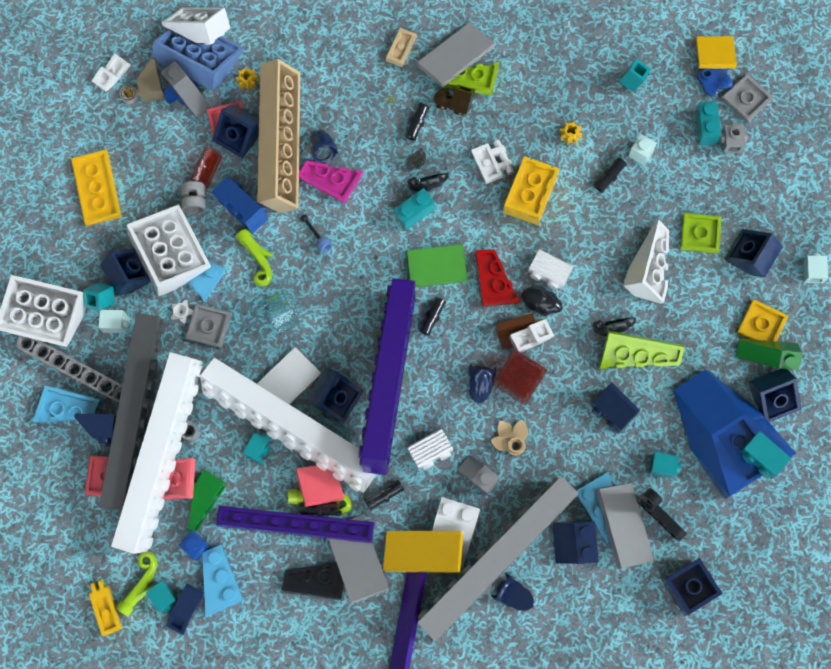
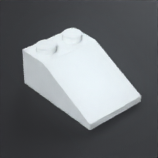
[162,8,230,45]
[432,497,480,569]

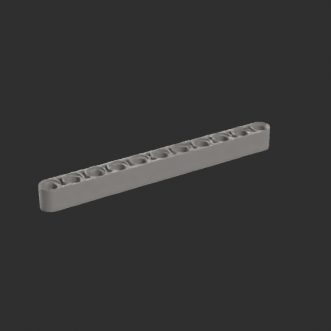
[17,336,200,442]

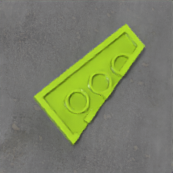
[599,331,685,369]

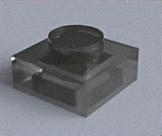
[407,148,426,170]

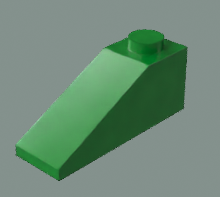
[736,338,802,370]
[188,469,227,532]

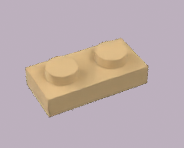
[386,28,417,68]

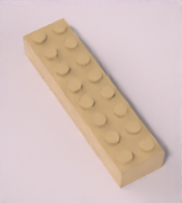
[257,59,300,213]

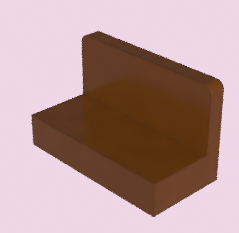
[496,313,535,349]

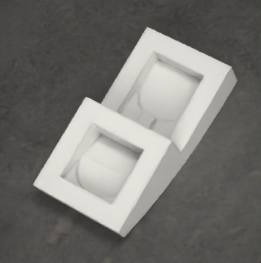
[92,53,131,91]
[509,319,554,354]

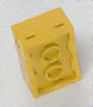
[503,156,560,226]

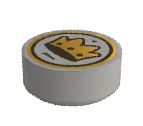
[119,85,138,104]

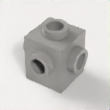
[719,123,748,153]

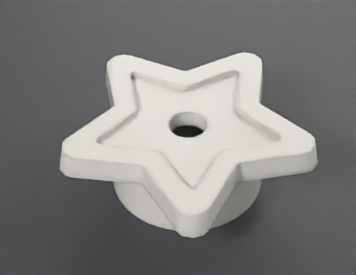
[171,300,193,324]

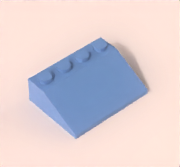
[152,29,244,91]

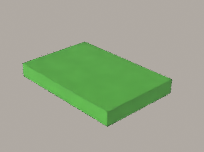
[407,244,467,288]

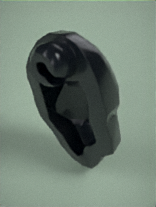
[407,173,449,192]
[521,286,563,316]
[592,317,636,336]

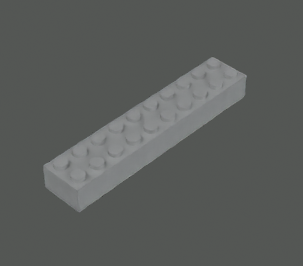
[418,476,579,641]

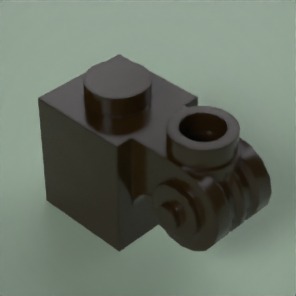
[434,84,475,115]

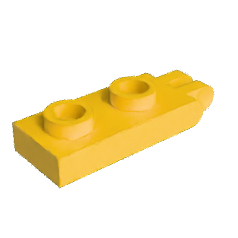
[89,579,123,636]

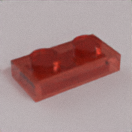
[190,147,222,189]

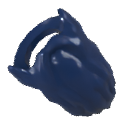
[310,129,338,164]
[468,364,497,404]
[491,573,534,611]

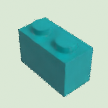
[695,101,721,145]
[394,188,436,230]
[740,431,792,479]

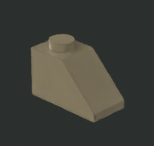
[135,58,165,103]

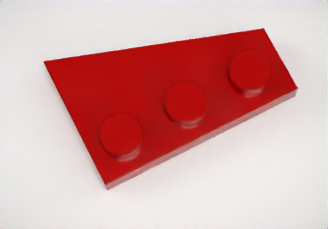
[475,249,521,307]

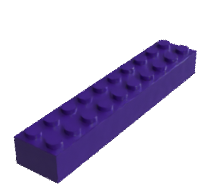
[358,278,416,475]

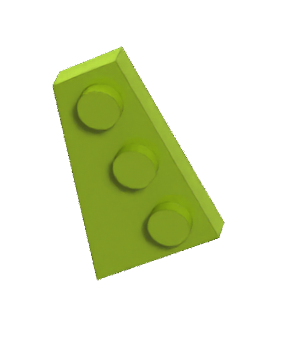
[439,62,499,96]

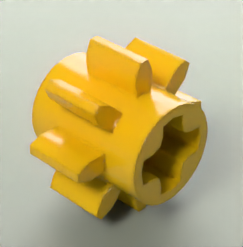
[235,67,259,91]
[559,121,582,145]

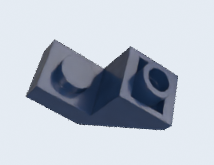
[166,584,205,635]

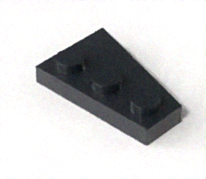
[282,562,344,601]

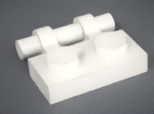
[471,140,514,184]

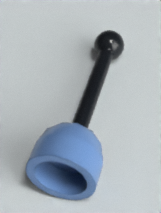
[301,214,333,253]

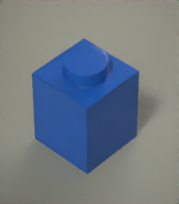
[178,530,211,560]

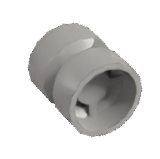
[181,181,206,214]

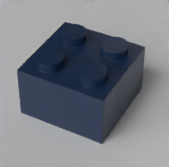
[662,558,723,616]

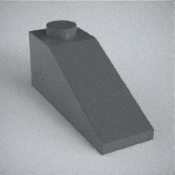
[161,61,211,119]

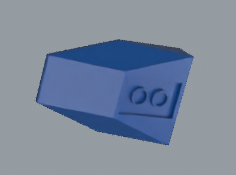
[673,369,797,499]

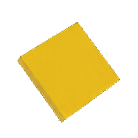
[695,36,737,69]
[736,299,788,341]

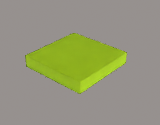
[680,213,722,254]

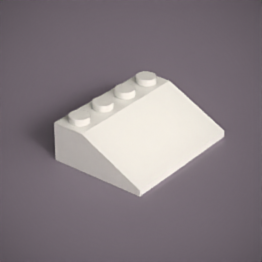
[127,205,211,296]
[0,275,86,347]

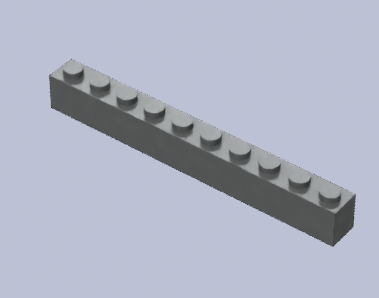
[99,313,165,511]

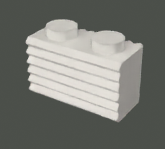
[528,249,573,290]
[407,428,453,470]

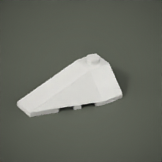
[624,220,669,304]

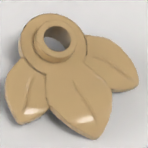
[491,420,528,456]

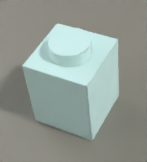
[629,134,657,166]
[803,253,828,283]
[98,310,130,333]

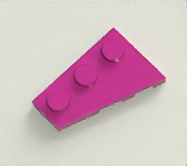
[299,161,364,204]

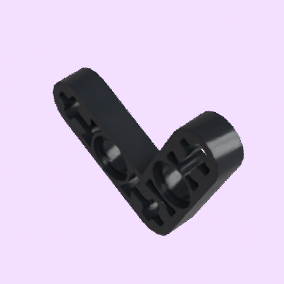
[637,488,686,542]

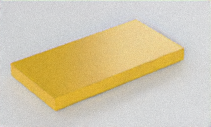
[71,149,122,226]
[383,531,463,573]

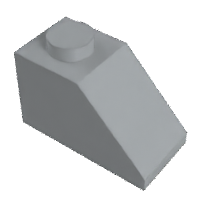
[457,455,500,496]

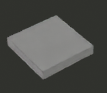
[721,74,774,123]
[185,304,232,349]

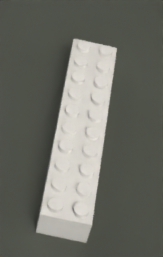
[111,352,204,554]
[200,358,376,493]

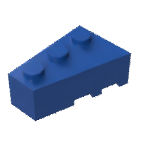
[212,177,268,234]

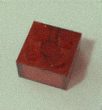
[493,349,548,406]

